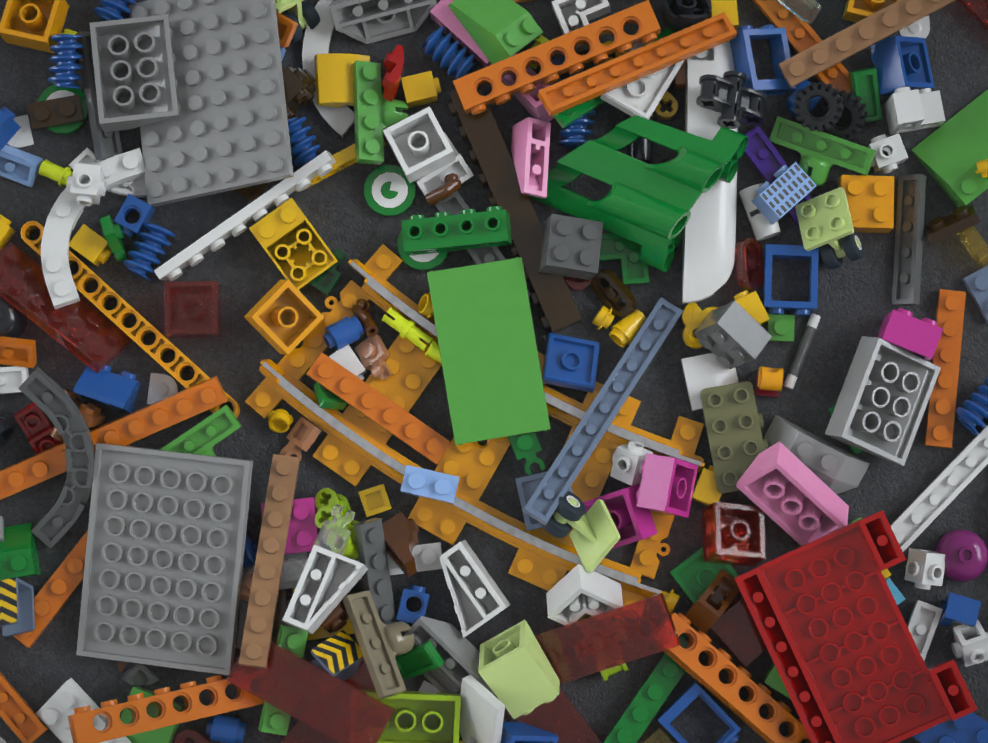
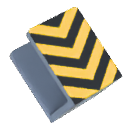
[0,577,35,637]
[301,630,364,694]

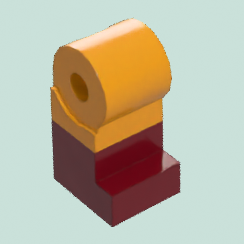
[754,366,784,398]

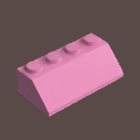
[736,441,849,546]

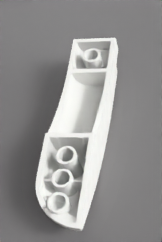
[682,41,738,304]

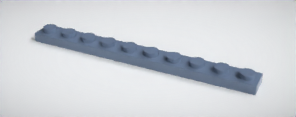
[523,297,683,526]

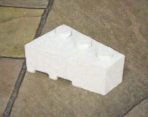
[439,540,511,638]
[283,545,368,634]

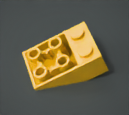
[249,198,338,290]

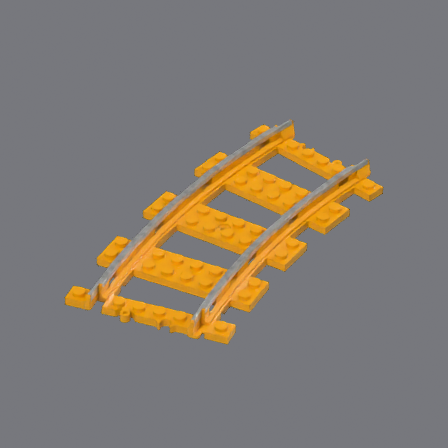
[245,244,705,625]

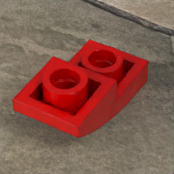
[382,44,404,102]
[14,402,62,454]

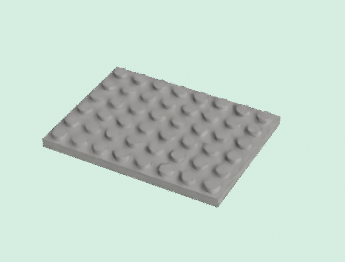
[129,0,294,207]
[76,443,253,676]

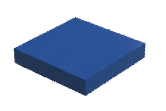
[542,333,600,393]

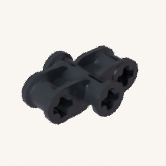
[696,71,767,129]

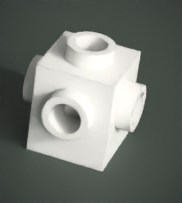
[868,133,908,174]
[67,163,107,206]
[610,441,653,486]
[904,548,945,590]
[951,620,988,667]

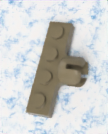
[342,590,415,700]

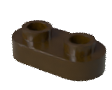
[591,269,636,317]

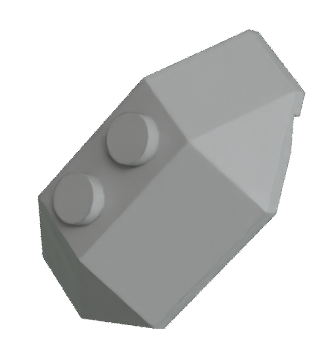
[329,0,437,44]
[764,415,870,494]
[404,616,495,696]

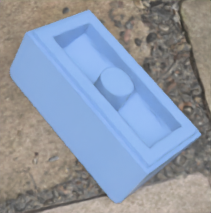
[0,145,43,187]

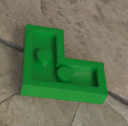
[599,233,649,286]

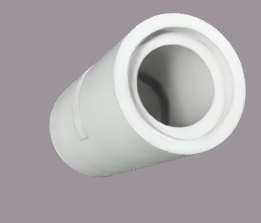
[739,183,781,241]

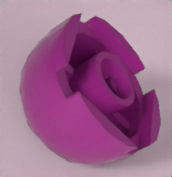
[934,529,988,582]

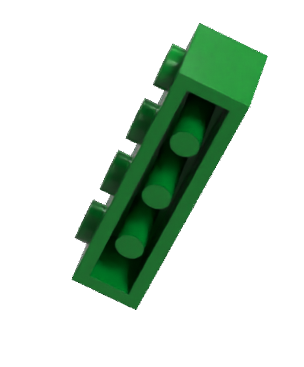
[402,206,512,256]

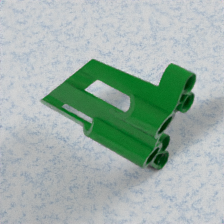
[528,115,748,272]

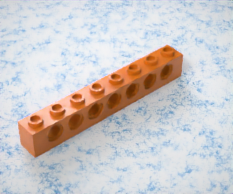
[453,0,661,115]
[649,613,811,743]
[67,663,272,743]

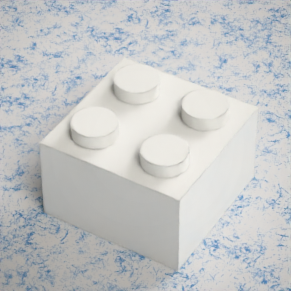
[383,106,456,183]

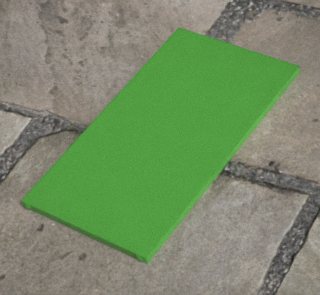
[427,257,550,445]

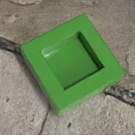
[767,314,795,342]

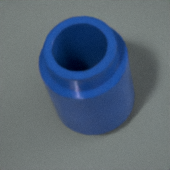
[323,316,364,351]
[206,714,247,743]

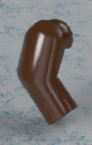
[425,173,461,206]
[352,299,379,337]

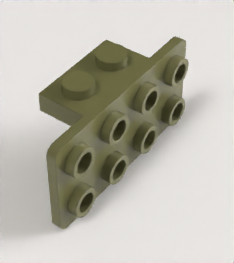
[700,381,768,494]

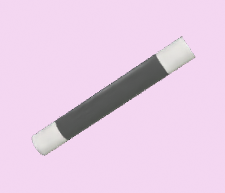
[783,313,821,390]

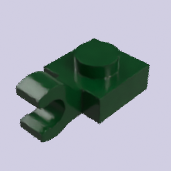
[309,248,347,296]

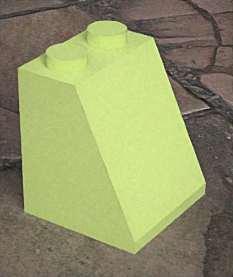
[478,620,560,719]

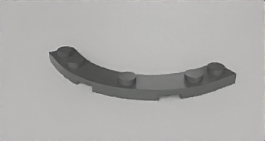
[18,367,95,549]

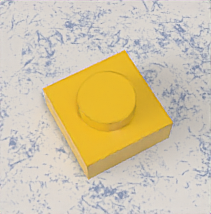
[359,484,392,518]

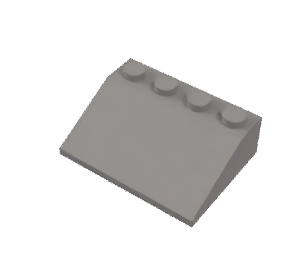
[90,14,179,132]
[825,336,941,466]

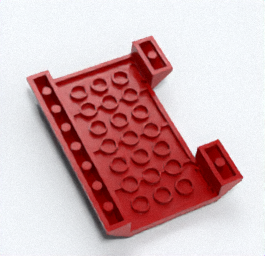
[734,510,978,743]

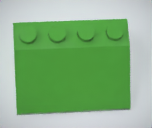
[911,89,988,208]

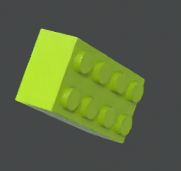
[349,689,461,743]

